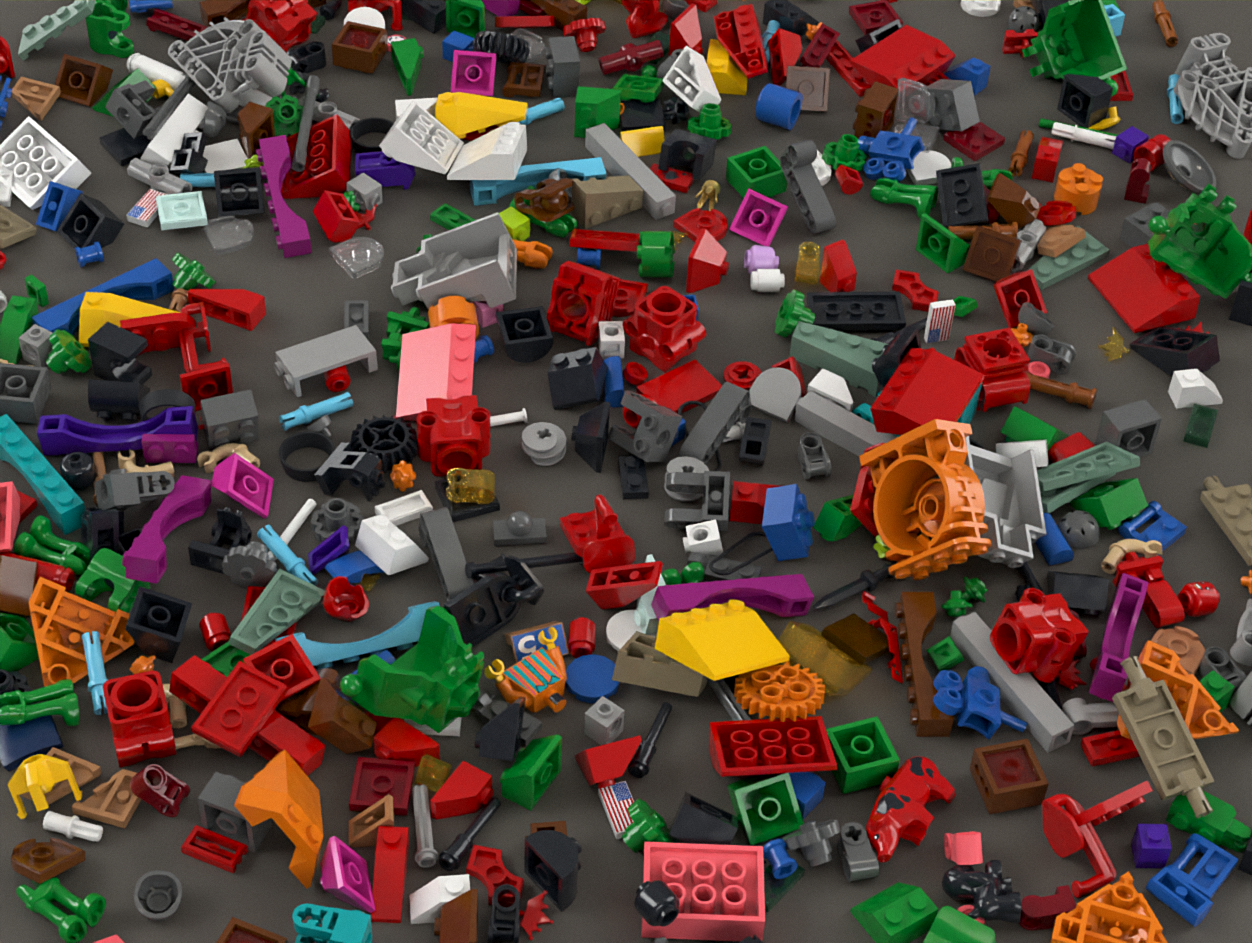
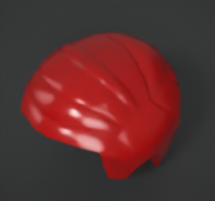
[323,576,369,622]

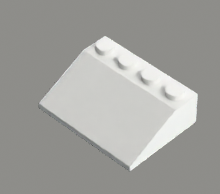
[379,100,464,174]
[0,116,92,210]
[447,122,527,180]

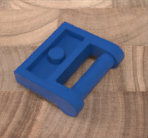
[129,0,173,13]
[1118,501,1187,555]
[1166,833,1239,900]

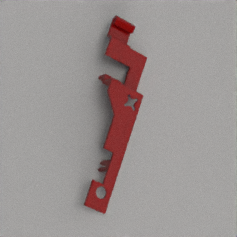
[862,591,903,684]

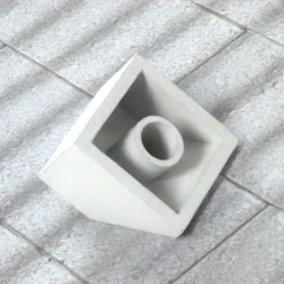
[355,514,429,575]

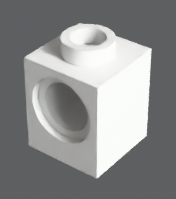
[598,321,625,359]
[683,520,723,556]

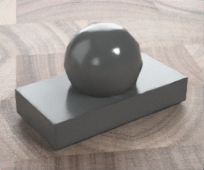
[493,510,547,546]

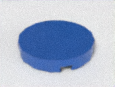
[565,654,620,703]

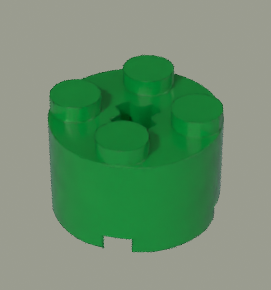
[637,231,675,278]

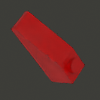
[768,28,802,86]
[1031,137,1063,183]
[187,289,266,331]
[586,561,663,609]
[371,826,409,923]

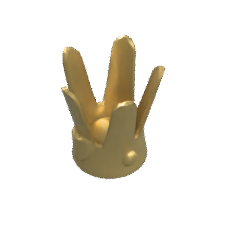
[695,180,720,211]

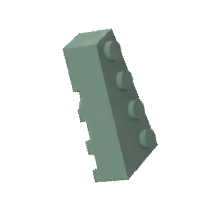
[789,321,889,397]

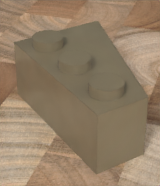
[571,175,643,229]
[612,631,708,697]

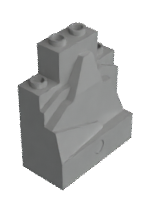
[391,212,517,309]
[933,436,1047,568]

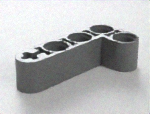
[780,140,836,234]
[680,382,751,465]
[418,507,474,602]

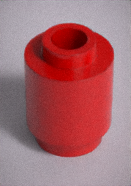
[323,365,351,392]
[199,613,232,652]
[568,617,596,658]

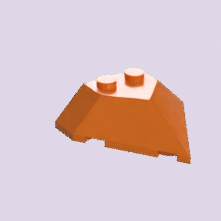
[28,577,134,687]
[1117,640,1239,740]
[1051,871,1168,943]

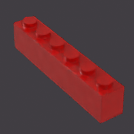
[169,655,326,776]

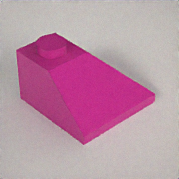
[451,50,497,97]
[729,189,788,247]
[211,453,274,519]
[320,836,375,913]

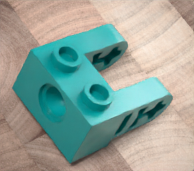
[292,903,373,943]

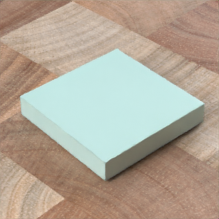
[156,191,208,230]

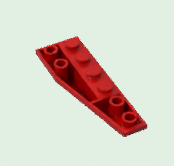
[713,4,768,79]

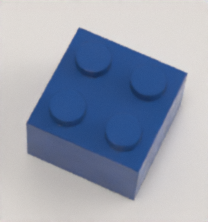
[762,484,815,561]

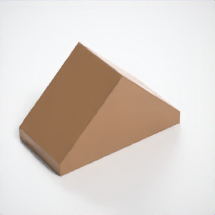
[349,794,394,847]

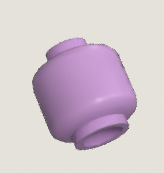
[744,245,779,274]

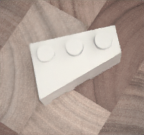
[662,46,721,112]

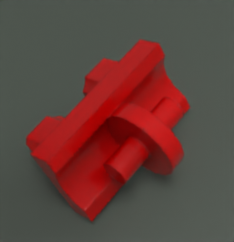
[1002,29,1038,58]
[1112,551,1164,587]

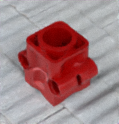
[246,0,317,53]
[622,286,706,372]
[417,395,491,477]
[990,588,1089,683]
[103,670,176,768]

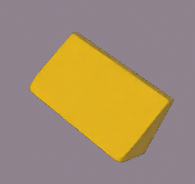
[620,126,665,157]

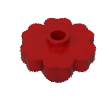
[563,18,606,52]

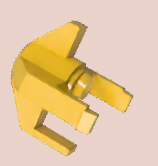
[8,754,82,819]

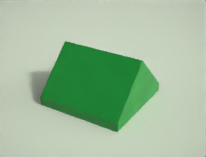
[446,0,485,38]

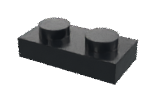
[618,455,649,500]

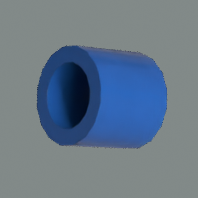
[755,83,803,130]

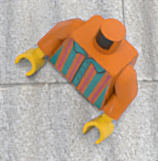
[484,627,567,713]

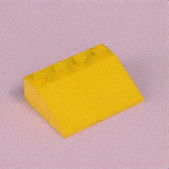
[655,600,790,681]

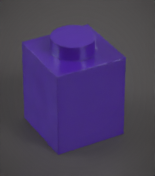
[1112,126,1149,163]
[1131,824,1172,869]

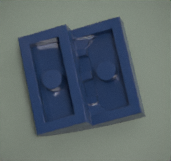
[0,715,64,772]

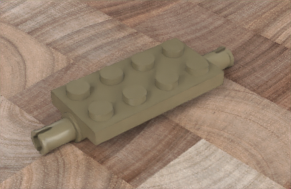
[1200,476,1252,565]
[1112,656,1215,818]

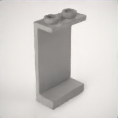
[274,325,378,397]

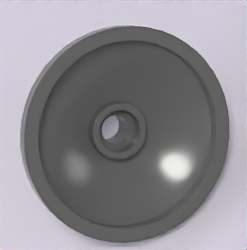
[1163,140,1216,194]

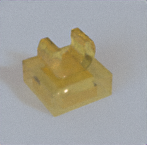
[415,754,452,793]

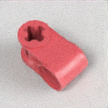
[944,831,983,865]

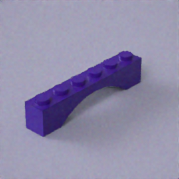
[37,406,198,455]

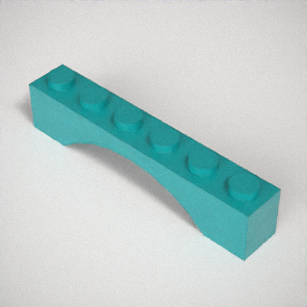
[0,414,85,535]

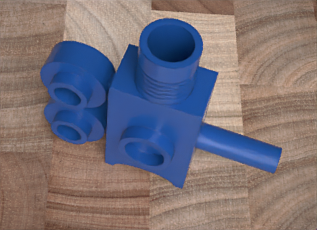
[858,117,925,182]
[933,666,1027,740]

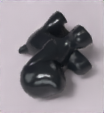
[942,860,1022,923]

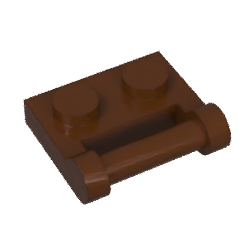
[502,62,545,98]

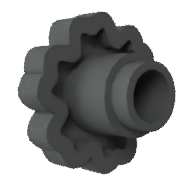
[311,498,364,544]
[222,541,277,588]
[782,819,841,867]

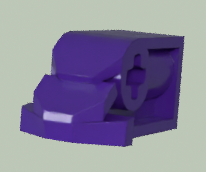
[355,151,416,190]

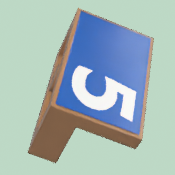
[504,621,569,663]

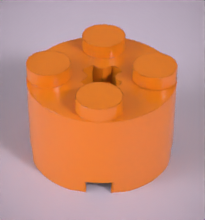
[1054,163,1103,215]
[428,296,479,339]

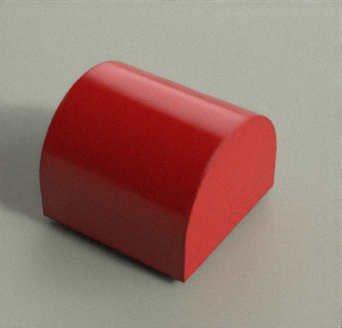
[835,165,863,195]

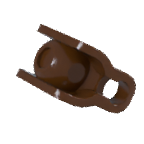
[514,178,575,222]
[275,668,339,735]

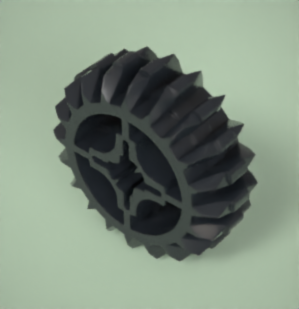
[473,31,530,64]
[350,414,418,474]

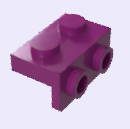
[142,434,199,463]

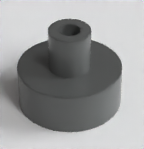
[306,414,332,437]

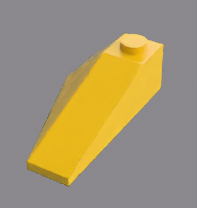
[706,39,748,95]
[435,92,528,139]
[79,292,180,347]

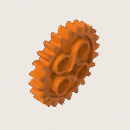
[734,661,825,722]

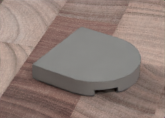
[749,367,802,423]

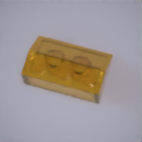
[778,621,873,696]

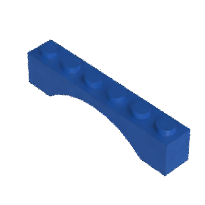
[32,258,174,336]

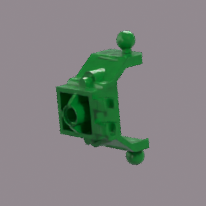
[1022,0,1127,96]
[1148,184,1252,299]
[340,606,484,733]

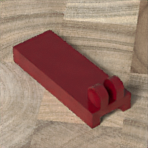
[146,8,208,41]
[799,23,840,68]

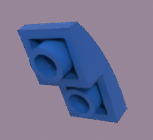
[325,551,384,583]

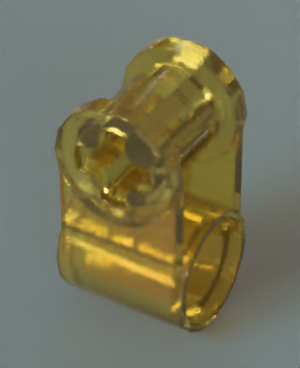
[794,242,820,285]
[446,468,496,504]

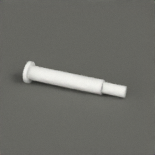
[490,408,528,427]

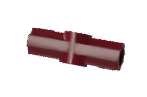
[598,40,664,75]

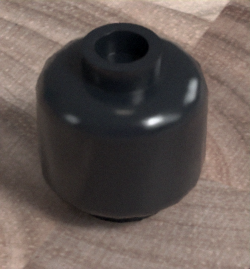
[60,452,96,490]
[634,880,680,927]

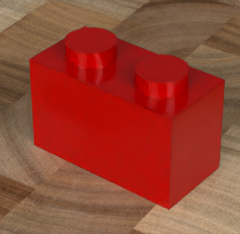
[312,190,361,244]

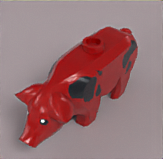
[865,756,956,863]

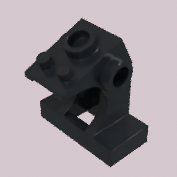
[314,442,386,501]
[81,507,124,562]
[188,507,252,574]

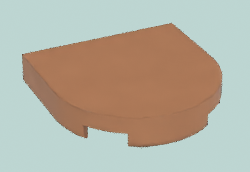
[1150,626,1206,676]

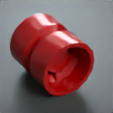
[1133,134,1171,171]

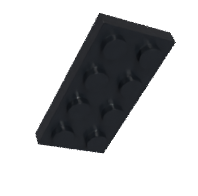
[806,291,906,331]

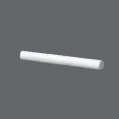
[268,499,317,562]

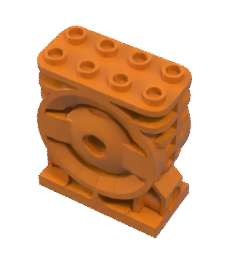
[859,419,992,580]

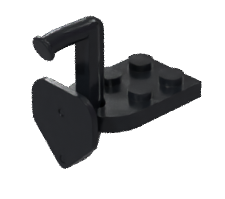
[443,553,544,647]

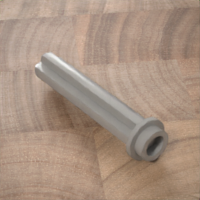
[412,785,438,868]

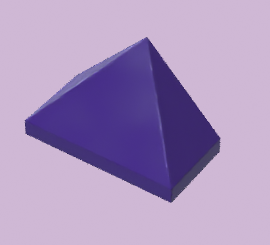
[308,525,349,575]

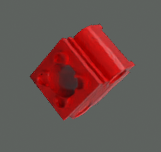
[547,261,620,346]
[954,328,1030,412]

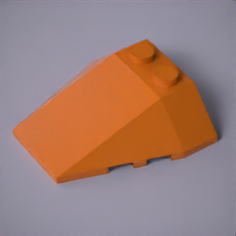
[234,750,324,889]

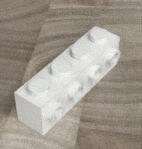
[141,94,208,168]

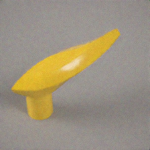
[1089,107,1121,130]

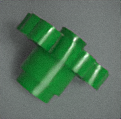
[265,95,303,137]
[687,103,732,139]
[822,134,867,172]
[171,252,216,291]
[775,289,815,338]
[46,329,92,374]
[622,798,675,853]

